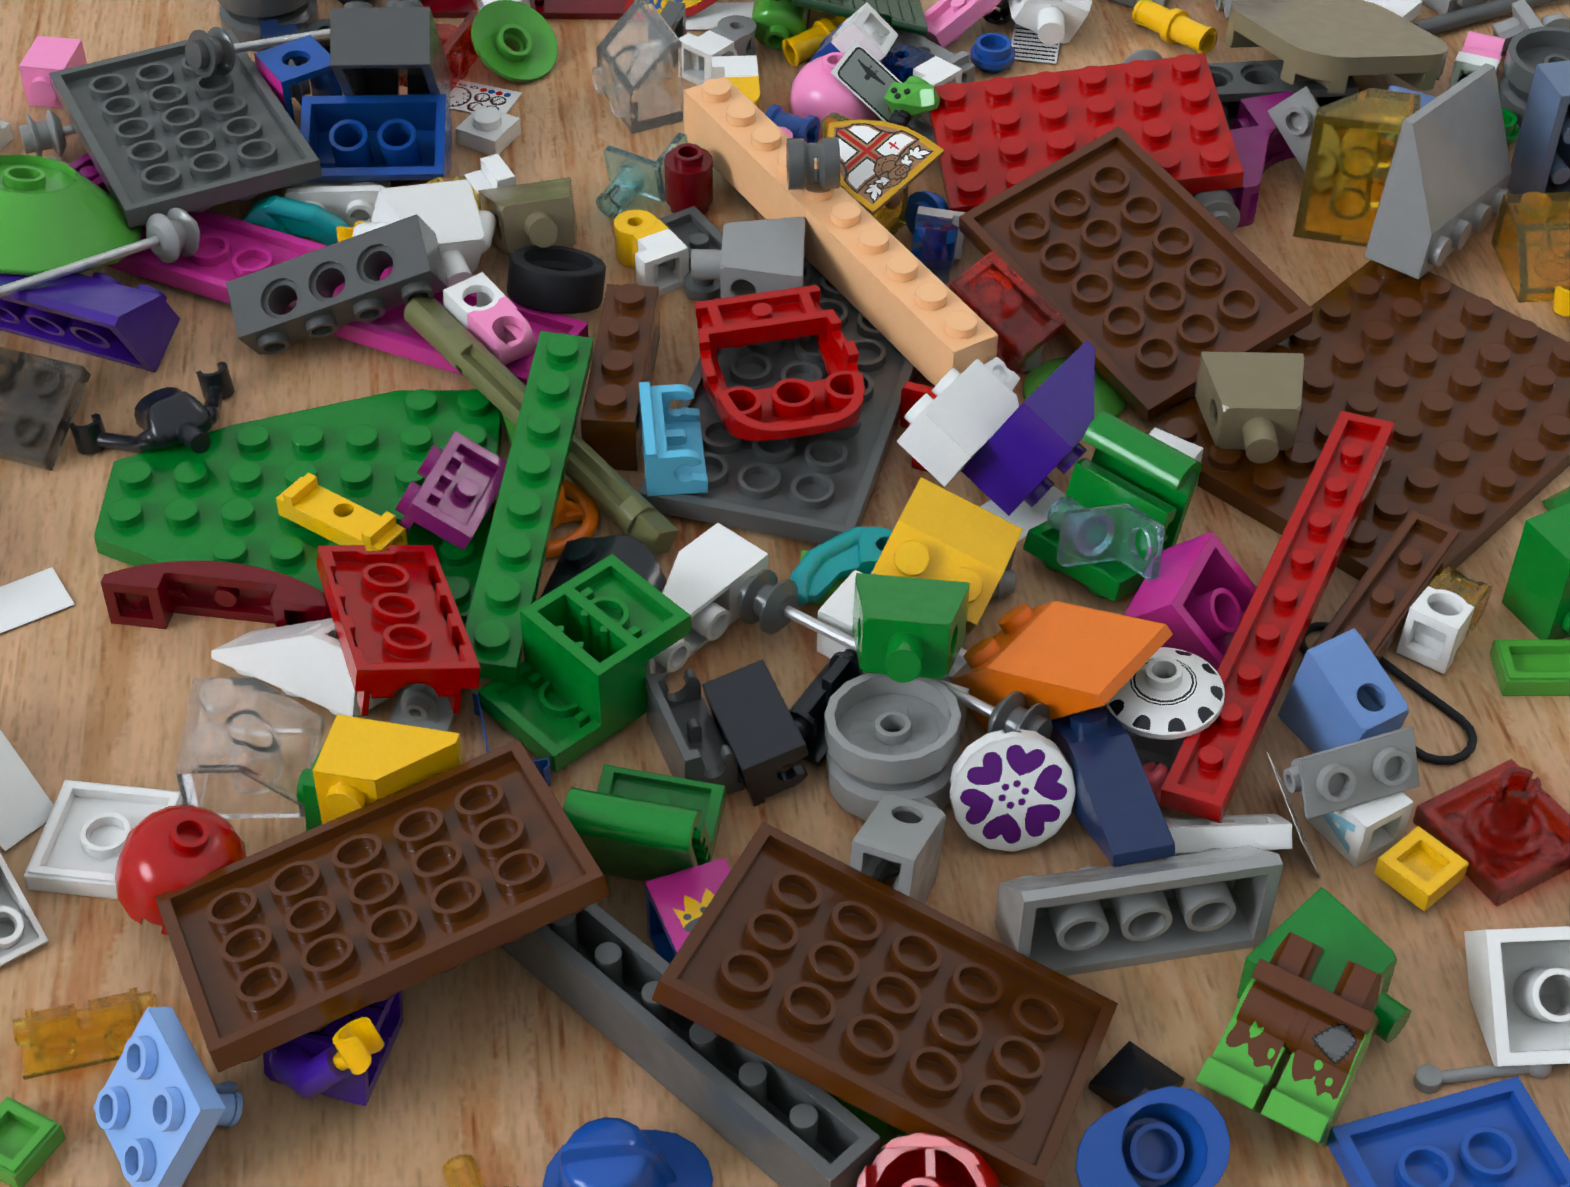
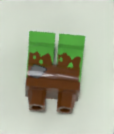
[1195,932,1384,1147]

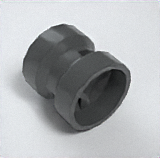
[786,137,840,190]

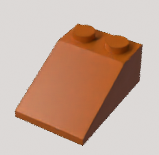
[950,601,1173,733]

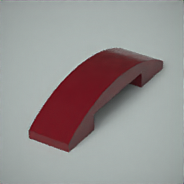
[100,561,332,629]

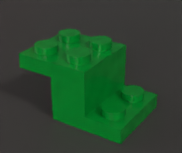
[478,554,691,773]

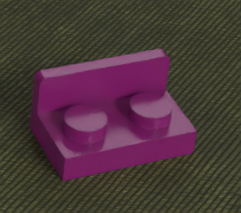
[395,431,507,551]

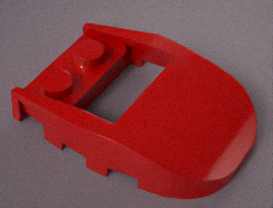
[695,285,865,441]

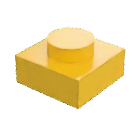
[1374,826,1469,912]

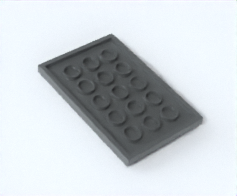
[49,29,322,228]

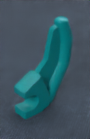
[242,195,350,246]
[790,527,893,606]

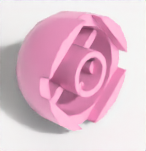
[790,52,880,139]

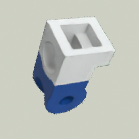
[810,3,898,62]

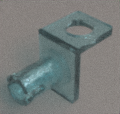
[596,132,688,219]
[1047,496,1165,580]

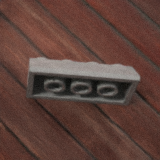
[995,845,1283,976]

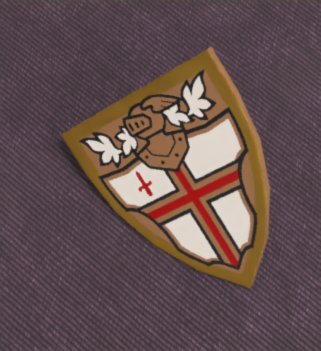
[827,119,945,215]

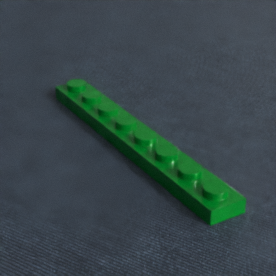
[465,331,593,683]

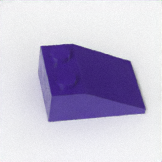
[961,340,1095,516]

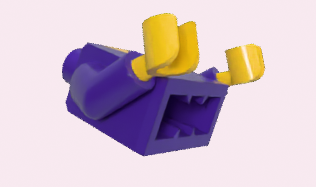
[263,990,403,1106]

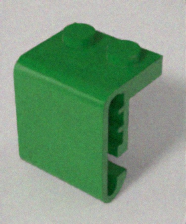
[1023,411,1201,602]
[563,764,727,882]

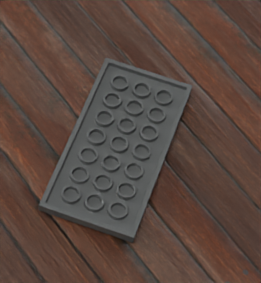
[638,258,950,544]

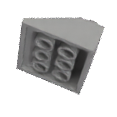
[1364,63,1512,279]

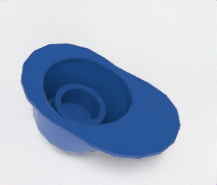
[1076,1086,1230,1187]
[542,1117,713,1187]

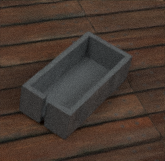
[330,1,450,112]

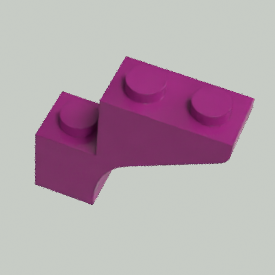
[1225,91,1295,228]

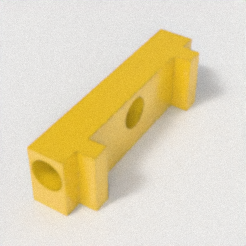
[276,472,408,551]

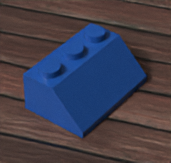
[300,94,452,182]

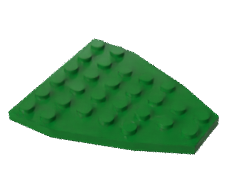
[94,389,503,626]

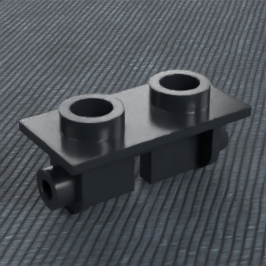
[789,649,863,766]

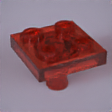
[1413,759,1570,907]

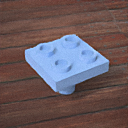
[93,1007,243,1187]

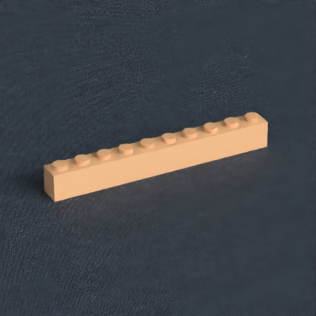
[683,76,998,386]

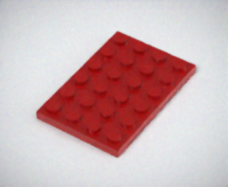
[929,53,1244,212]

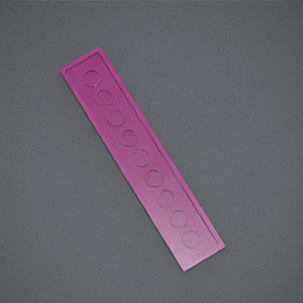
[107,210,589,385]

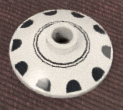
[1104,647,1225,740]

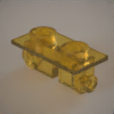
[12,987,157,1080]

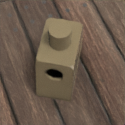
[478,177,577,254]
[1194,351,1304,463]

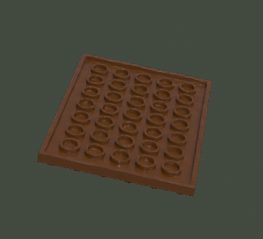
[1147,260,1570,588]

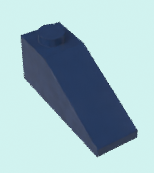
[1050,708,1175,867]

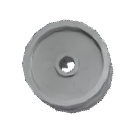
[824,673,961,821]

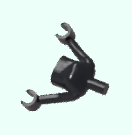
[69,361,235,454]

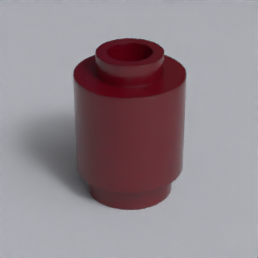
[664,143,713,215]

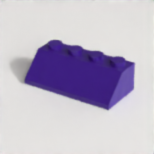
[0,272,180,373]

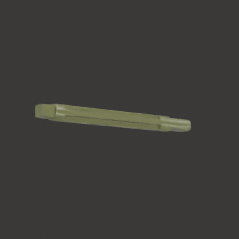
[404,297,679,555]

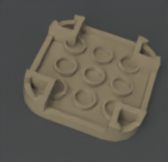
[1225,0,1448,94]

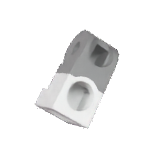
[677,15,756,85]

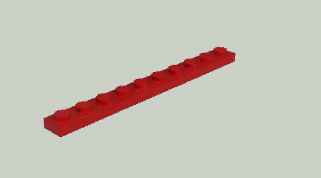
[1160,411,1395,823]

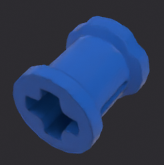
[765,104,820,143]

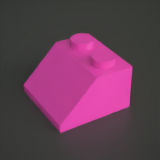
[1124,531,1257,671]

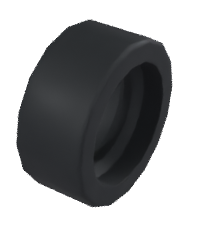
[507,245,606,314]

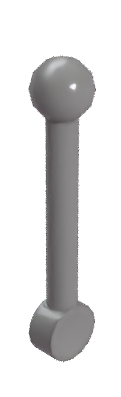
[1413,1064,1553,1094]

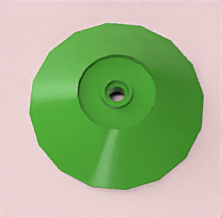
[0,154,143,276]

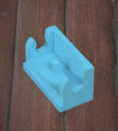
[639,382,708,496]

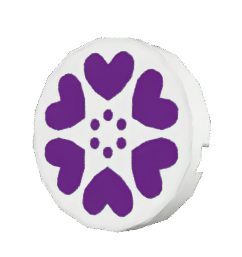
[949,729,1076,852]

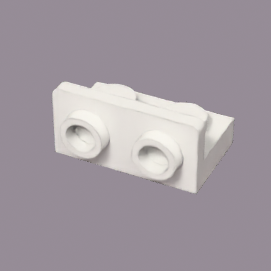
[285,180,391,227]

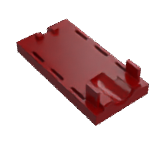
[316,545,481,716]

